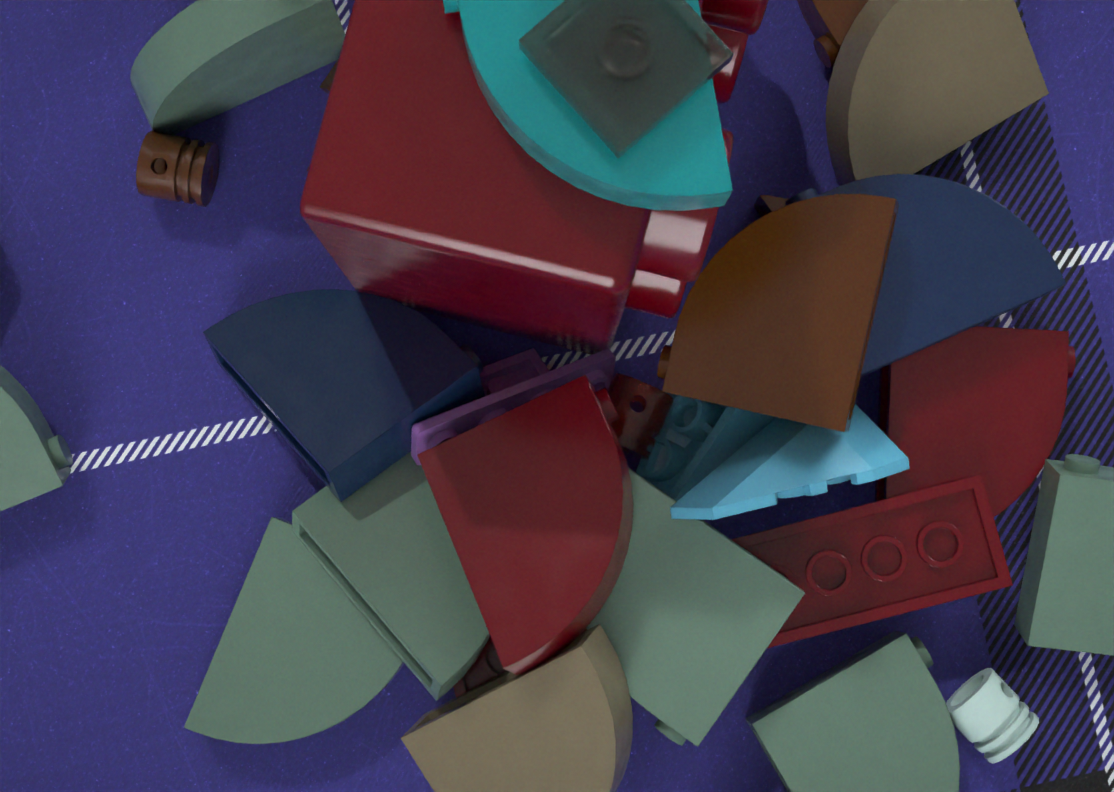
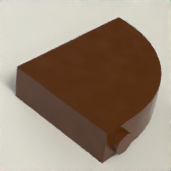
[657,194,899,432]

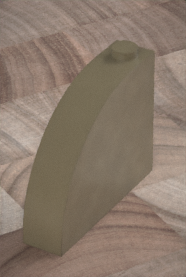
[826,0,1049,186]
[401,624,633,792]

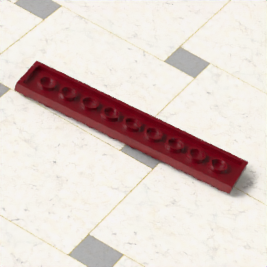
[453,474,1013,697]

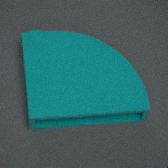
[443,0,733,211]

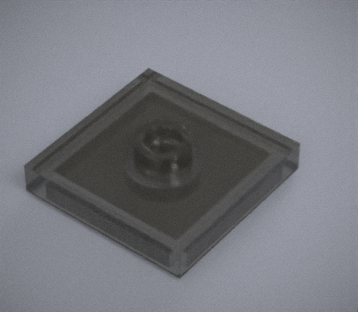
[519,0,734,159]

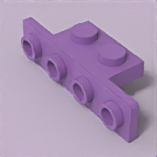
[411,348,616,465]

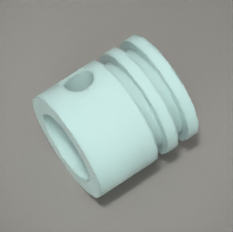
[946,668,1039,764]

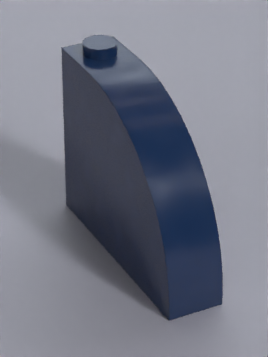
[785,174,1066,377]
[203,289,485,502]

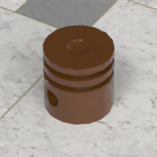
[136,131,219,207]

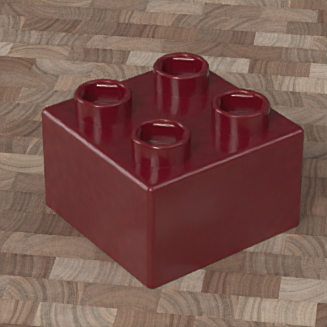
[300,0,769,355]

